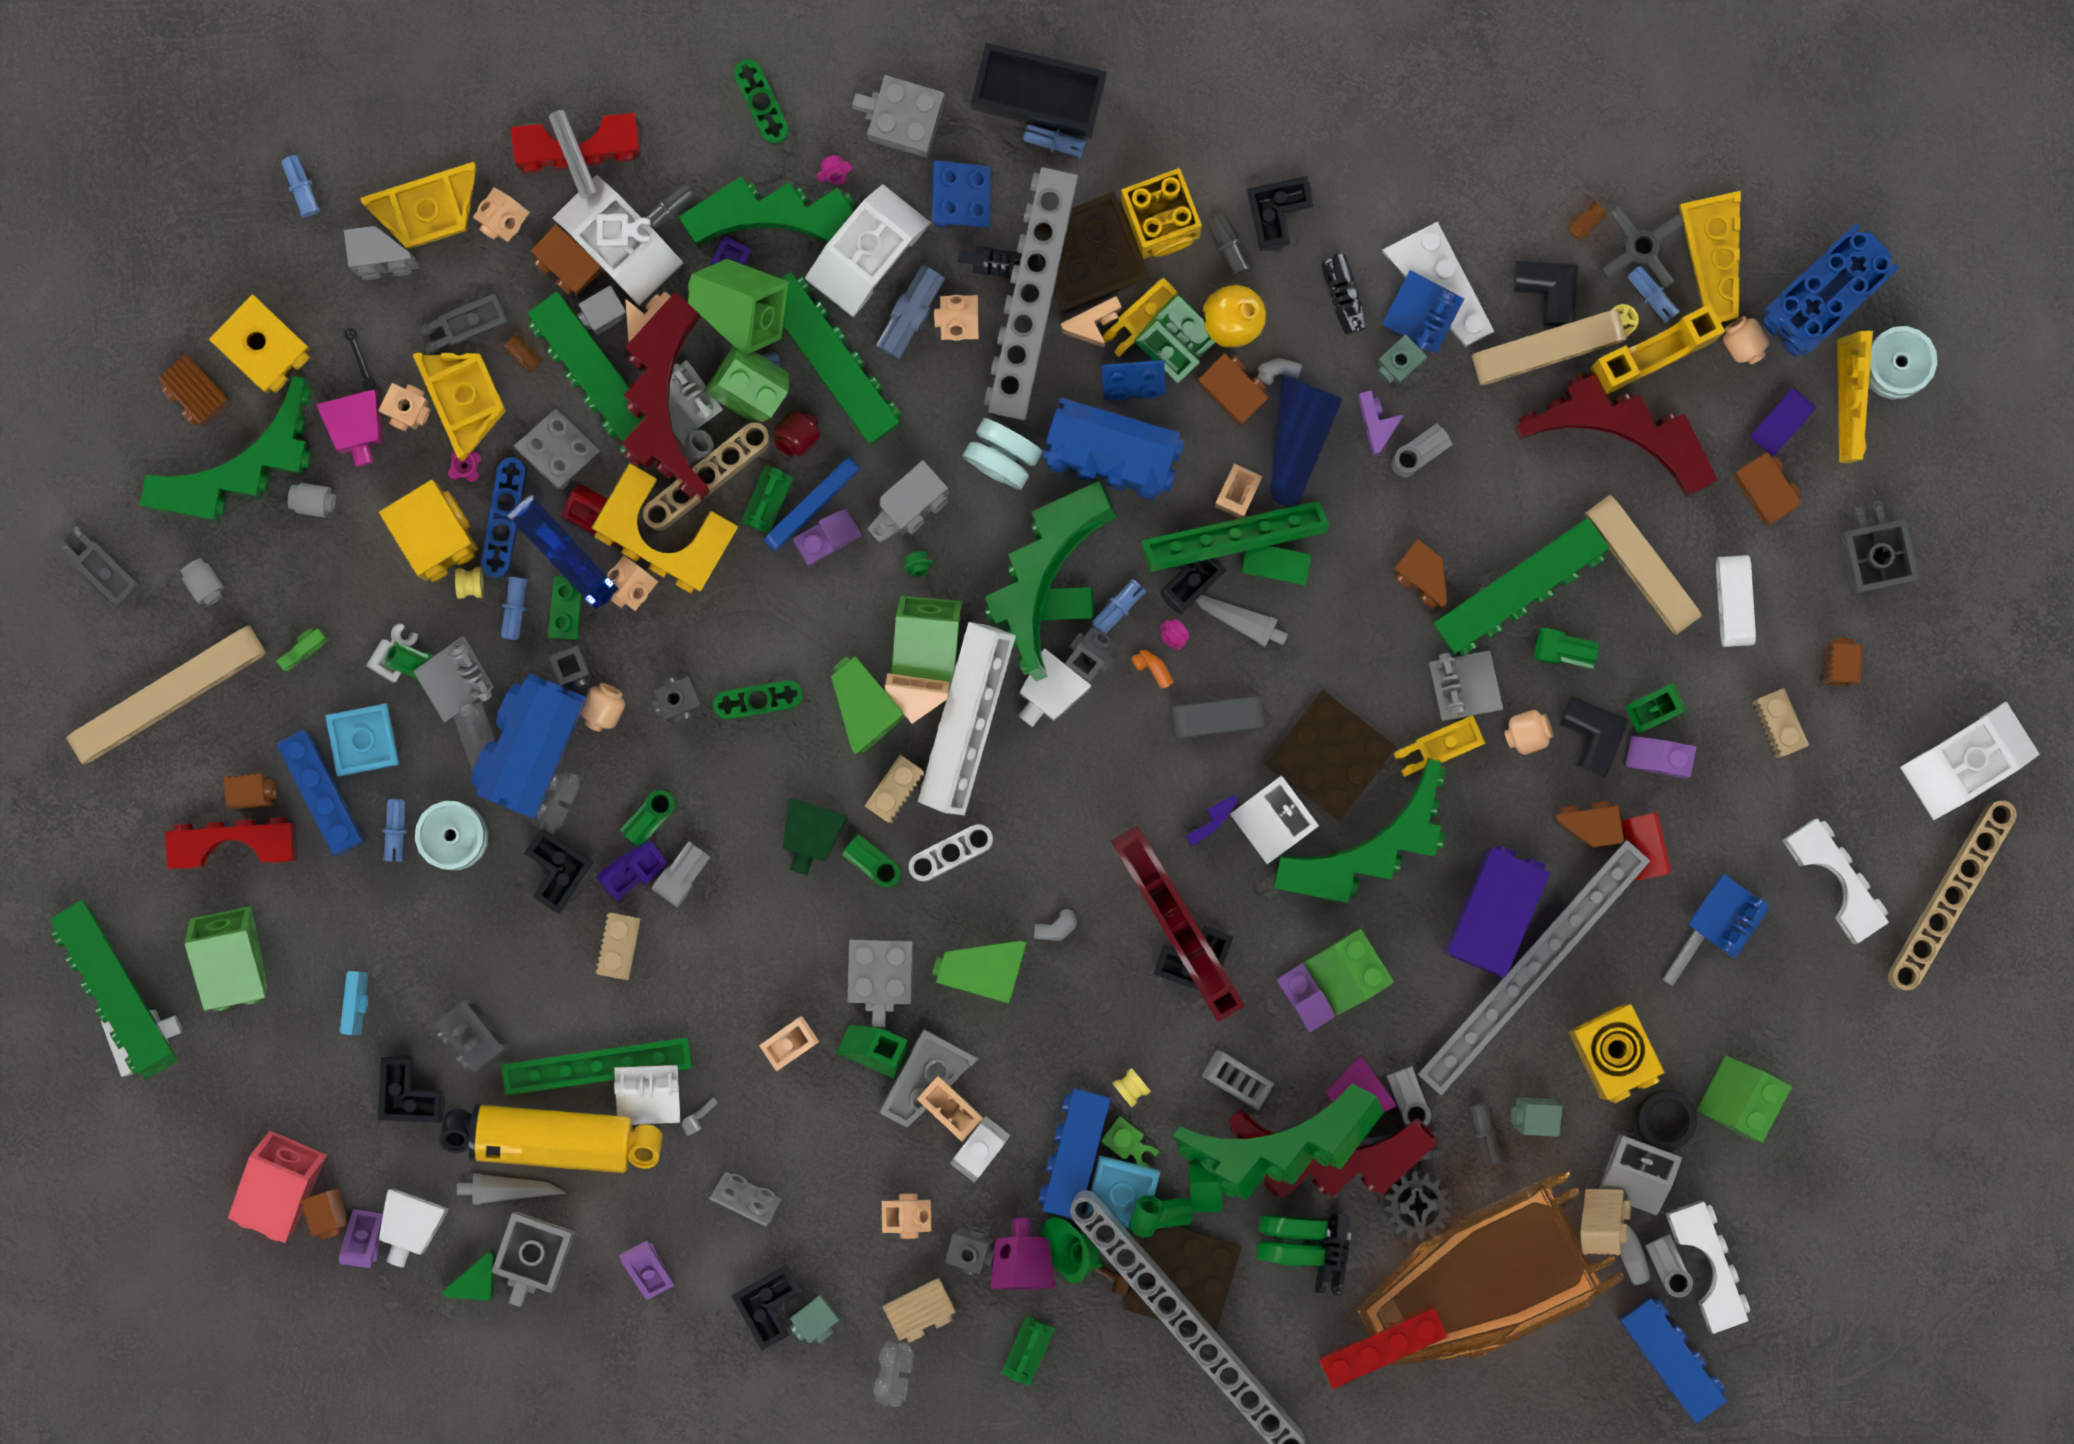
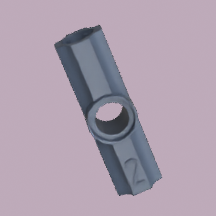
[876,265,945,360]

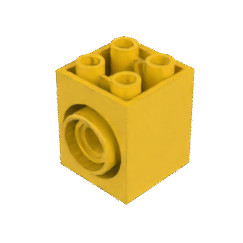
[1120,168,1202,260]
[209,294,310,393]
[379,480,479,582]
[1568,1004,1665,1103]

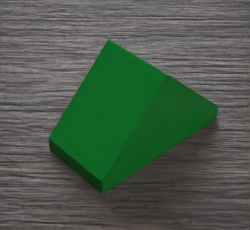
[1625,683,1687,734]
[1188,1159,1222,1213]
[442,1250,497,1301]

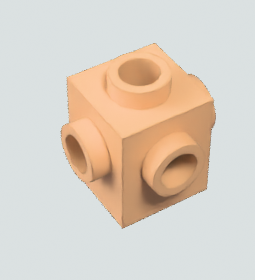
[473,187,530,242]
[934,295,979,341]
[378,383,431,432]
[601,555,658,611]
[882,1194,931,1239]

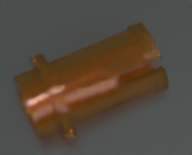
[1567,201,1607,241]
[503,334,543,374]

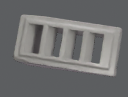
[1202,1050,1274,1111]

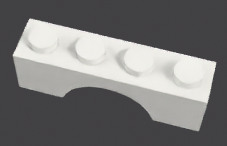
[1782,818,1889,944]
[1665,1200,1750,1334]

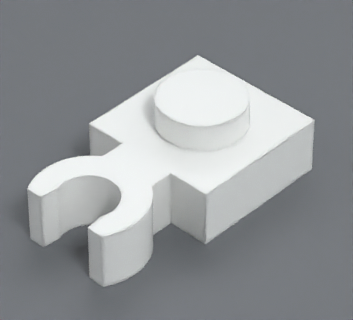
[596,214,651,248]
[366,624,418,683]

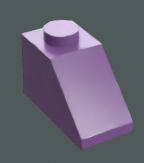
[1624,736,1696,779]

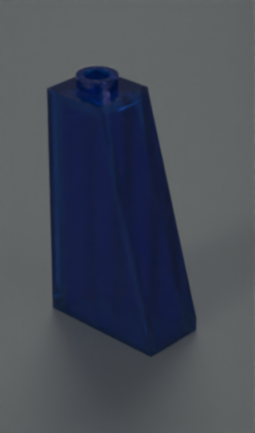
[1269,375,1342,507]
[508,494,619,610]

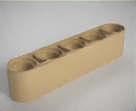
[1471,309,1627,385]
[643,422,770,531]
[1584,495,1702,635]

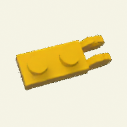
[1102,277,1177,357]
[1394,716,1486,777]

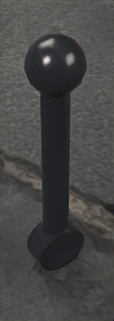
[344,329,376,390]

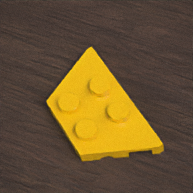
[360,162,477,250]
[413,353,506,462]

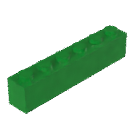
[781,272,902,448]
[527,291,645,466]
[1431,518,1609,657]
[49,900,179,1080]

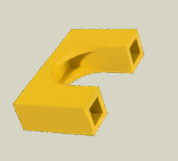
[1590,304,1725,395]
[591,463,738,594]

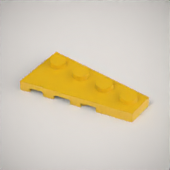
[1679,191,1741,323]
[1837,331,1873,463]

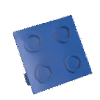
[932,160,990,228]
[1382,270,1465,354]
[1101,360,1165,401]
[1688,873,1770,959]

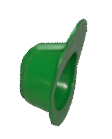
[1040,1217,1103,1283]

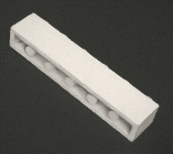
[918,622,1016,815]

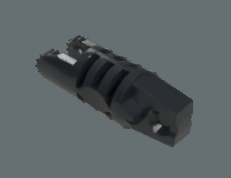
[957,245,1039,279]
[1321,252,1366,335]
[1315,1213,1351,1296]

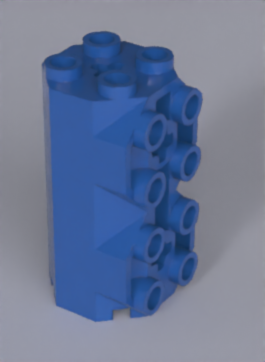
[1761,223,1899,357]
[1042,397,1185,500]
[471,674,586,819]

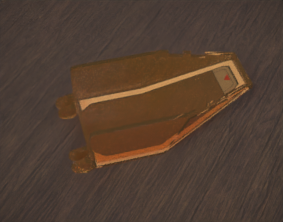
[1357,1171,1624,1366]

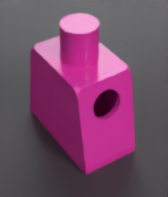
[317,390,383,467]

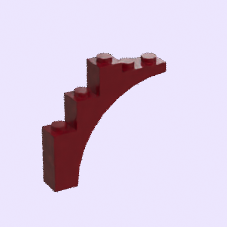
[621,292,710,501]
[1514,373,1718,497]
[1111,825,1245,1022]
[1228,1108,1439,1199]

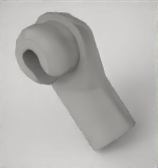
[1257,358,1302,385]
[1034,909,1077,941]

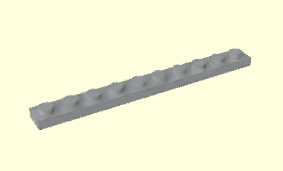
[1418,840,1650,1095]

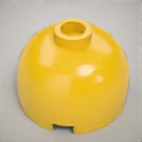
[1203,285,1266,348]

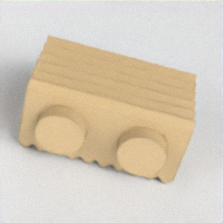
[1752,688,1809,758]
[865,755,925,823]
[595,913,641,980]
[1580,1189,1631,1256]
[883,1277,956,1343]

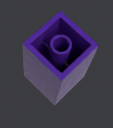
[1443,845,1550,978]

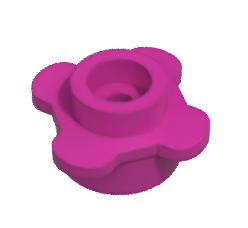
[817,155,852,185]
[448,451,481,482]
[1160,619,1189,651]

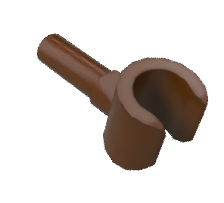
[1094,1266,1131,1295]

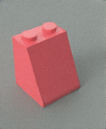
[228,1131,327,1243]

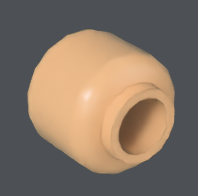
[1723,316,1770,364]
[581,683,625,732]
[1504,710,1553,755]

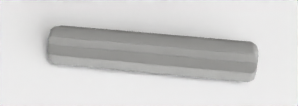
[549,110,597,199]

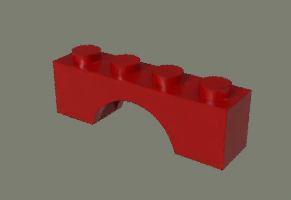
[511,113,641,173]
[165,818,297,870]
[1319,1304,1448,1389]

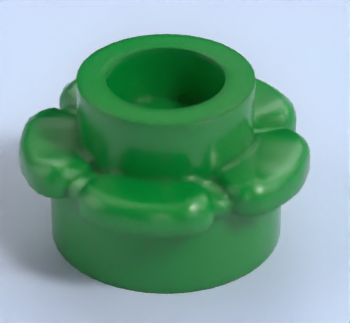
[904,551,934,577]

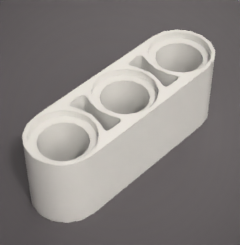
[1716,555,1756,647]
[909,824,993,882]

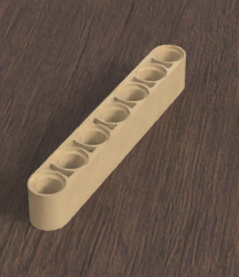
[66,626,266,765]
[1888,801,2016,990]

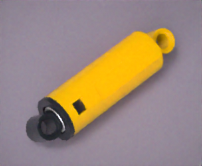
[439,1104,663,1173]

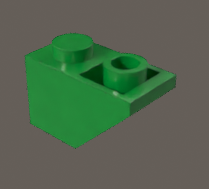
[837,1025,908,1078]

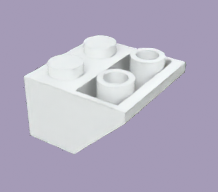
[1230,776,1319,864]

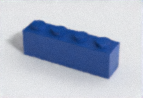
[276,730,366,856]
[1038,1088,1110,1219]
[1617,1296,1727,1424]

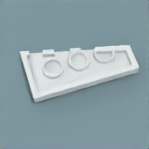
[1381,222,1494,347]

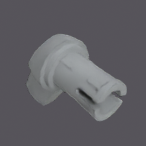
[1619,1226,1651,1285]

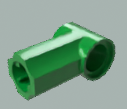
[1533,628,1599,669]
[385,641,435,683]
[620,790,678,846]
[842,834,903,888]
[1128,1195,1194,1237]

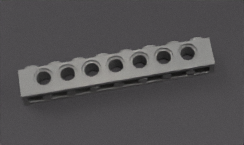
[984,167,1079,420]

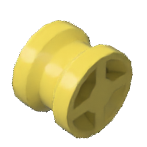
[1610,304,1639,337]
[455,567,484,599]
[1112,1068,1151,1107]

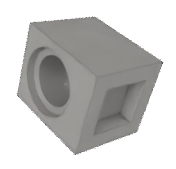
[578,285,627,335]

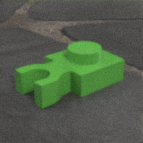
[276,628,330,672]
[1101,1116,1159,1167]

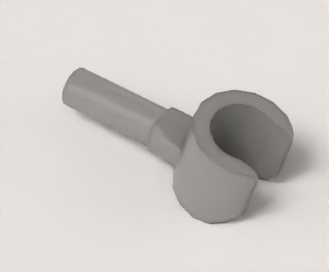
[681,1098,718,1136]

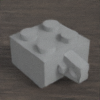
[852,75,945,158]
[868,460,949,544]
[848,940,913,1028]
[492,1211,575,1307]

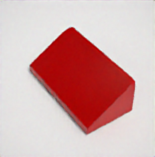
[561,484,616,546]
[1621,812,1672,881]

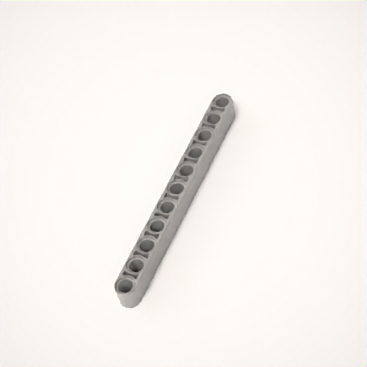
[1070,1190,1305,1444]

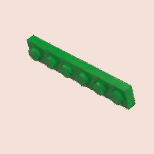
[1141,501,1329,572]
[501,1037,693,1096]

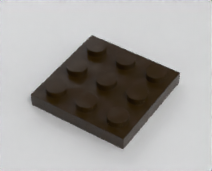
[1035,191,1149,313]
[1265,690,1396,821]
[1124,1226,1242,1331]

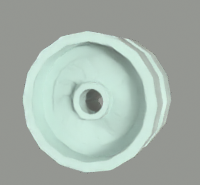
[1869,326,1937,400]
[962,418,1043,490]
[415,801,489,871]

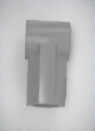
[669,403,714,468]
[1391,423,1453,477]
[652,842,711,908]
[1386,1066,1431,1126]
[1644,1234,1693,1298]

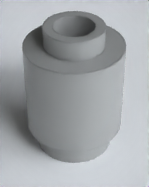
[288,483,336,518]
[180,558,225,606]

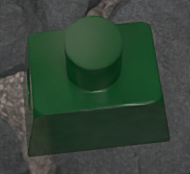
[783,798,848,876]

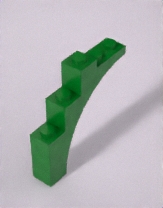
[679,177,857,247]
[140,376,313,522]
[985,481,1117,682]
[1274,757,1446,903]
[1173,1083,1384,1201]

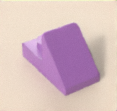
[1357,391,1403,457]
[792,509,862,567]
[1276,963,1336,1033]
[339,1209,383,1268]
[619,1241,674,1300]

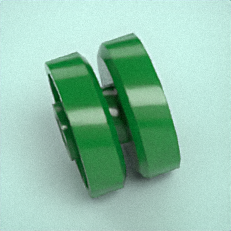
[1256,1214,1328,1267]

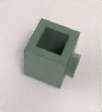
[1377,334,1427,386]
[1511,1097,1563,1136]
[790,1294,840,1344]

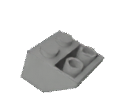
[344,226,419,280]
[1599,1134,1682,1215]

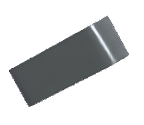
[1172,696,1265,739]

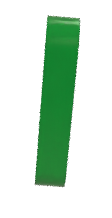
[734,59,789,145]
[713,680,804,720]

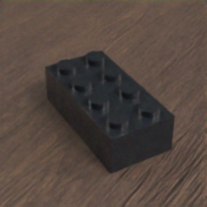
[971,43,1107,139]

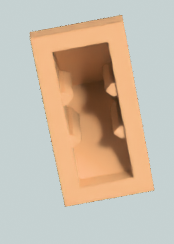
[1214,463,1263,519]
[885,673,950,724]
[917,1076,984,1142]

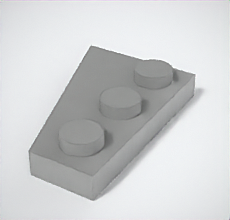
[879,1029,978,1127]

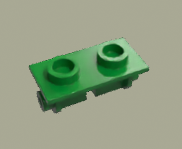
[741,466,793,534]
[548,576,584,641]
[1001,1315,1055,1386]

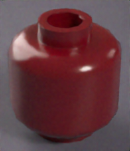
[774,411,820,457]

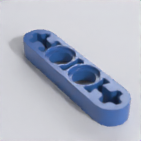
[763,457,861,552]
[481,458,527,578]

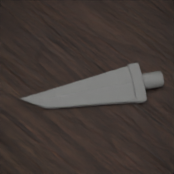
[1196,595,1288,647]
[457,1173,567,1205]

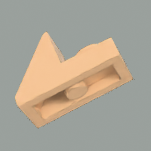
[625,292,671,342]
[1060,296,1122,347]
[759,1016,819,1072]

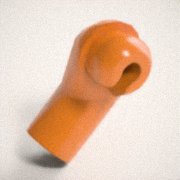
[1131,650,1174,689]

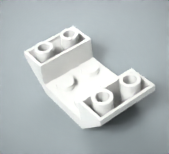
[553,175,683,306]
[805,184,931,317]
[1900,701,2040,820]

